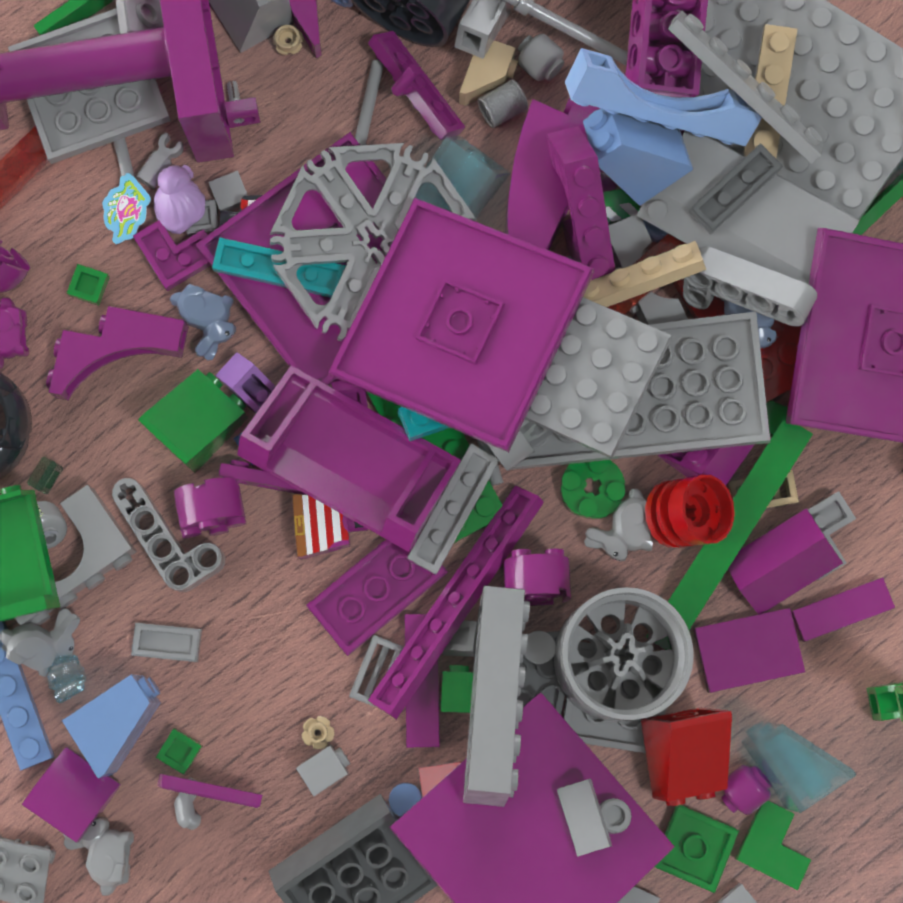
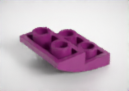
[21,747,121,843]

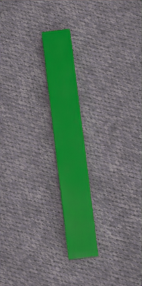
[645,417,813,650]

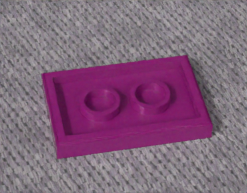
[693,608,806,693]

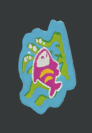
[102,173,151,244]

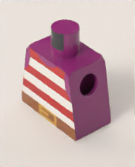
[292,494,369,560]

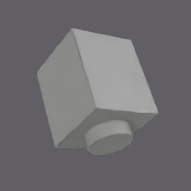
[296,745,351,796]

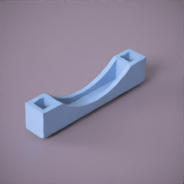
[565,48,762,146]

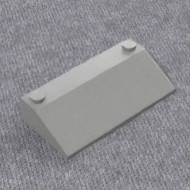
[636,131,859,284]

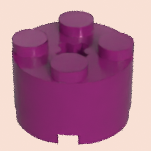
[174,477,247,538]
[504,548,571,606]

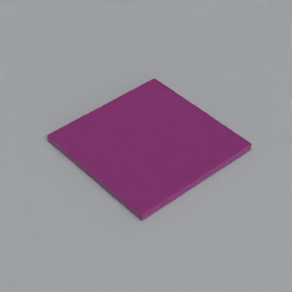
[196,132,390,386]
[328,198,595,453]
[786,228,903,443]
[389,692,675,903]

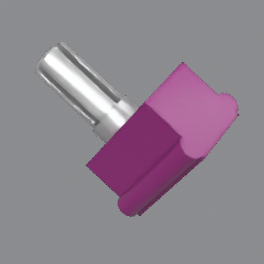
[224,81,261,128]

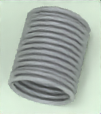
[478,80,528,128]

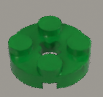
[560,460,625,520]

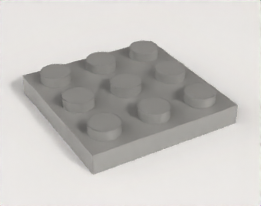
[563,641,666,753]

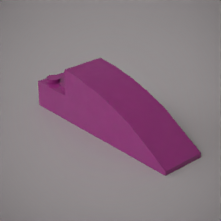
[505,72,626,250]

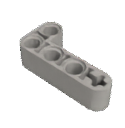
[683,246,817,326]
[112,478,226,592]

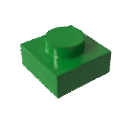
[67,264,110,306]
[155,728,203,775]

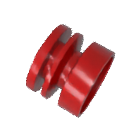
[645,475,735,548]

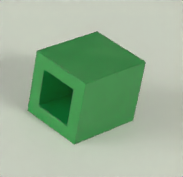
[441,665,473,713]

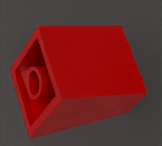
[641,707,732,806]

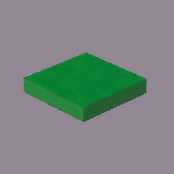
[655,805,739,893]

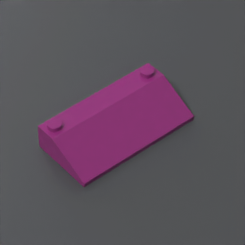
[237,365,461,552]

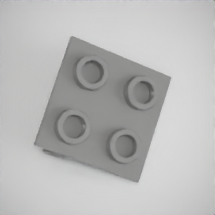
[0,835,56,903]

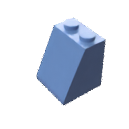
[583,108,693,206]
[62,674,161,779]

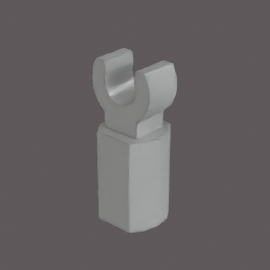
[136,132,184,190]

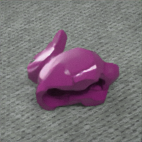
[0,297,29,369]

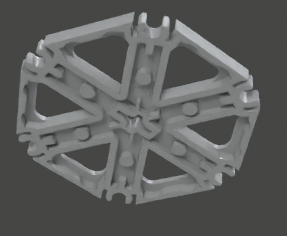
[270,143,476,341]

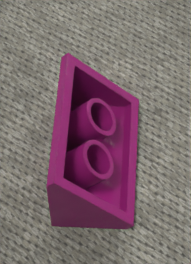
[728,508,843,615]

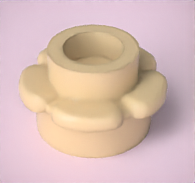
[273,25,303,55]
[302,716,334,749]

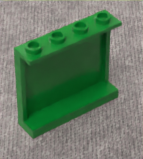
[0,485,61,622]

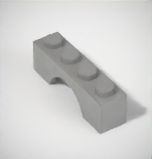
[609,214,688,325]

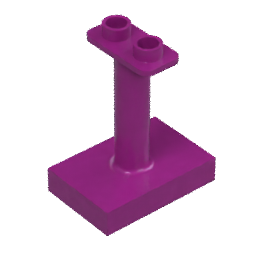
[0,0,234,163]

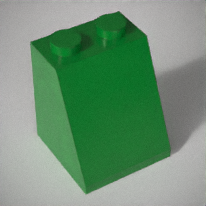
[138,369,248,473]

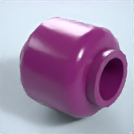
[721,765,772,815]

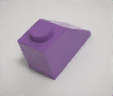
[215,352,276,414]

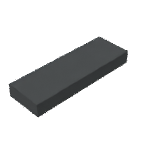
[688,143,783,235]

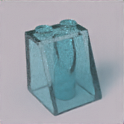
[413,136,511,218]
[741,721,856,813]

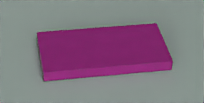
[306,536,448,656]

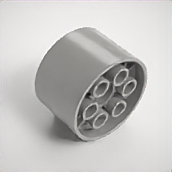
[553,587,694,722]

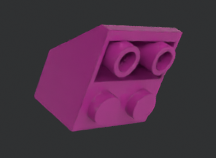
[658,444,755,486]

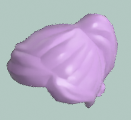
[153,165,205,234]

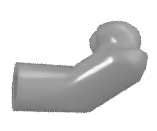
[174,777,201,830]

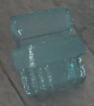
[47,655,86,703]

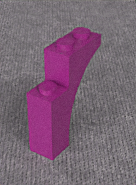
[46,306,189,401]

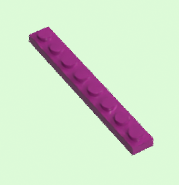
[368,485,544,720]

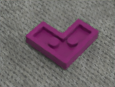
[133,220,211,291]

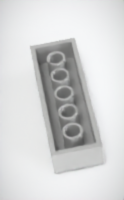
[463,586,530,807]

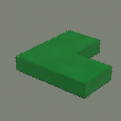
[735,801,811,890]

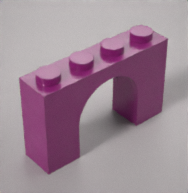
[547,126,615,280]

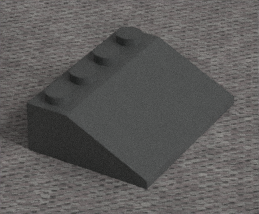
[268,794,438,903]

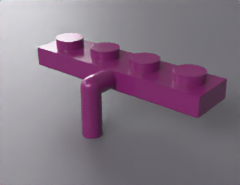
[368,31,465,140]

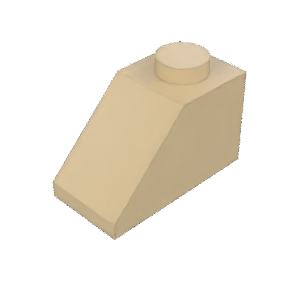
[459,41,518,106]

